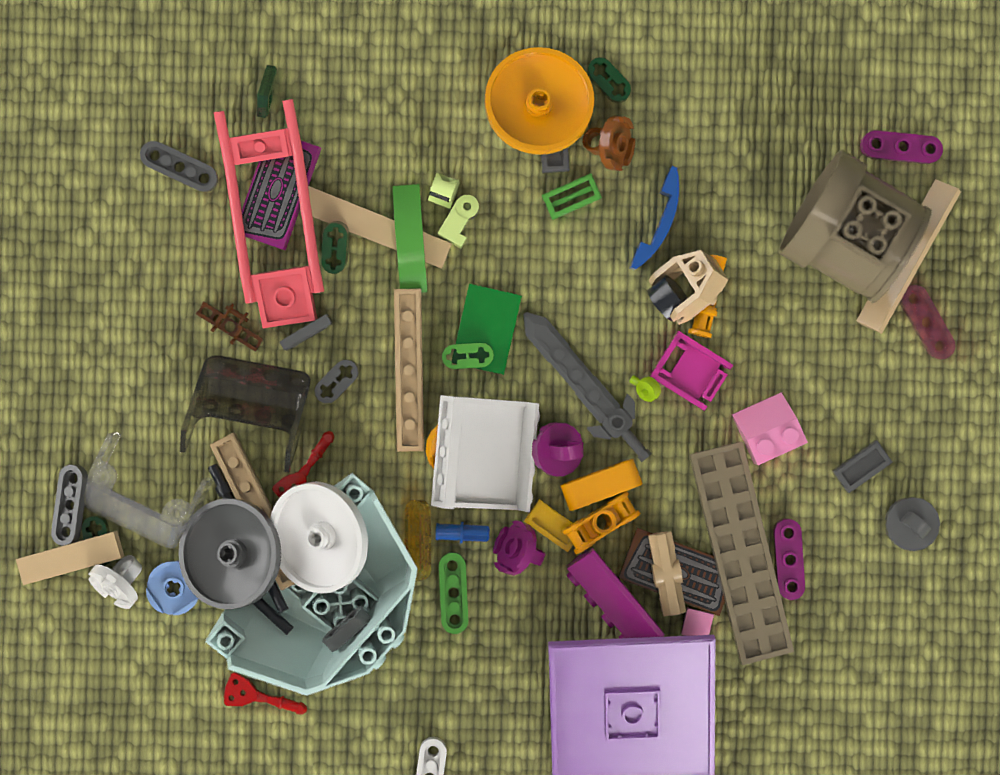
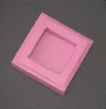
[681,607,714,636]

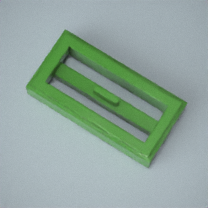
[541,173,602,220]

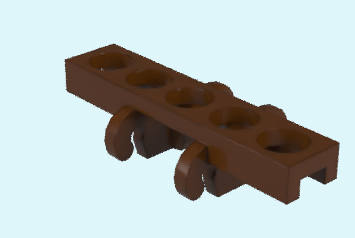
[196,301,264,352]

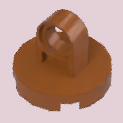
[582,115,635,171]

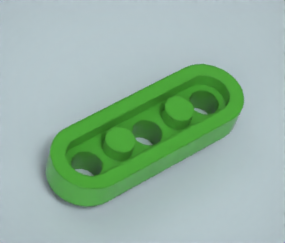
[439,552,468,634]

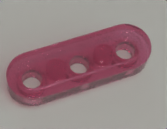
[900,285,955,359]

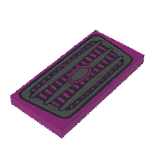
[242,130,322,251]

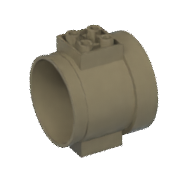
[778,150,932,303]

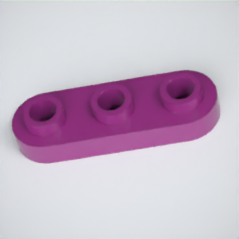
[860,130,943,164]
[773,518,805,600]

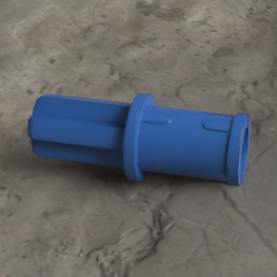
[436,522,490,543]

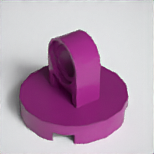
[532,422,583,477]
[493,520,546,576]

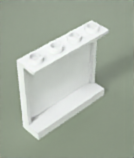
[431,395,540,512]

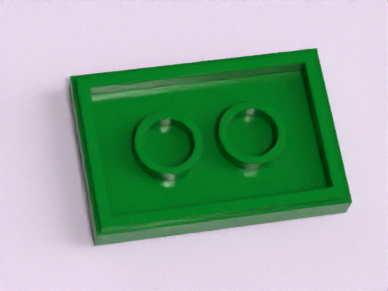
[452,284,522,375]

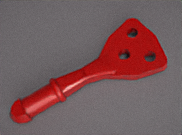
[272,431,335,498]
[224,672,307,715]

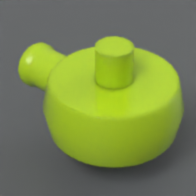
[629,375,661,402]

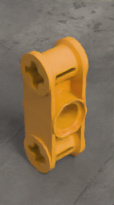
[562,491,641,554]

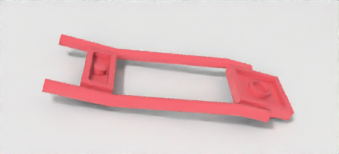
[213,99,324,328]

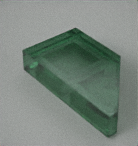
[257,65,277,118]

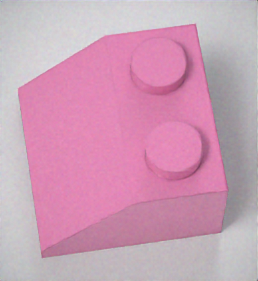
[732,393,808,465]

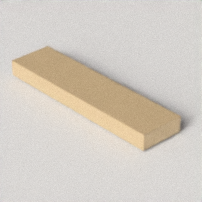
[16,531,125,585]

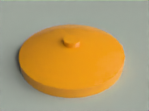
[485,47,594,154]

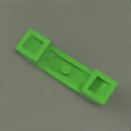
[393,184,428,293]

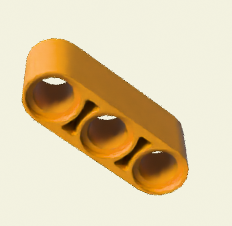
[560,458,643,511]

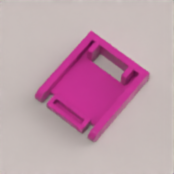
[649,331,733,411]

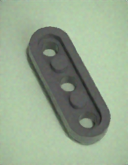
[140,141,218,192]
[51,465,88,546]

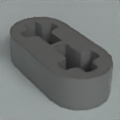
[315,360,359,403]
[322,606,371,652]

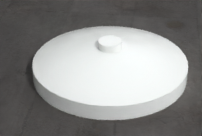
[270,482,368,593]

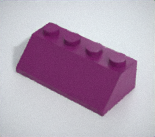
[566,546,665,639]

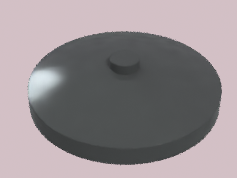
[179,499,281,609]

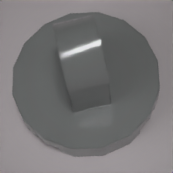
[885,497,940,551]

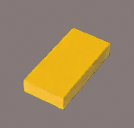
[524,499,573,552]

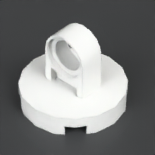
[88,555,142,609]

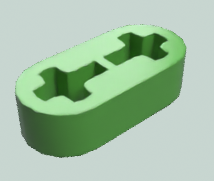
[442,343,494,369]

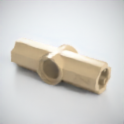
[648,531,686,616]

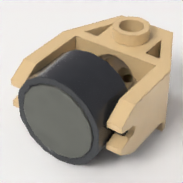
[647,250,728,325]

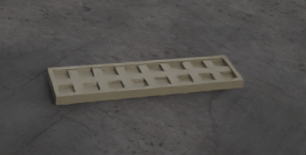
[689,441,794,665]

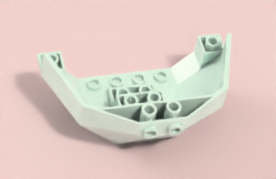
[205,473,417,696]

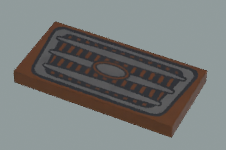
[618,527,725,616]

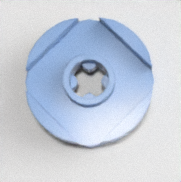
[146,560,198,615]

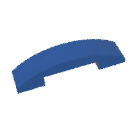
[629,166,679,270]

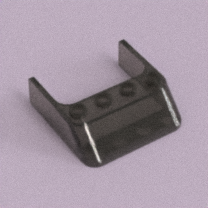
[180,355,311,473]

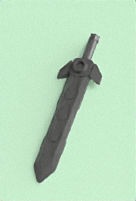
[523,312,652,462]

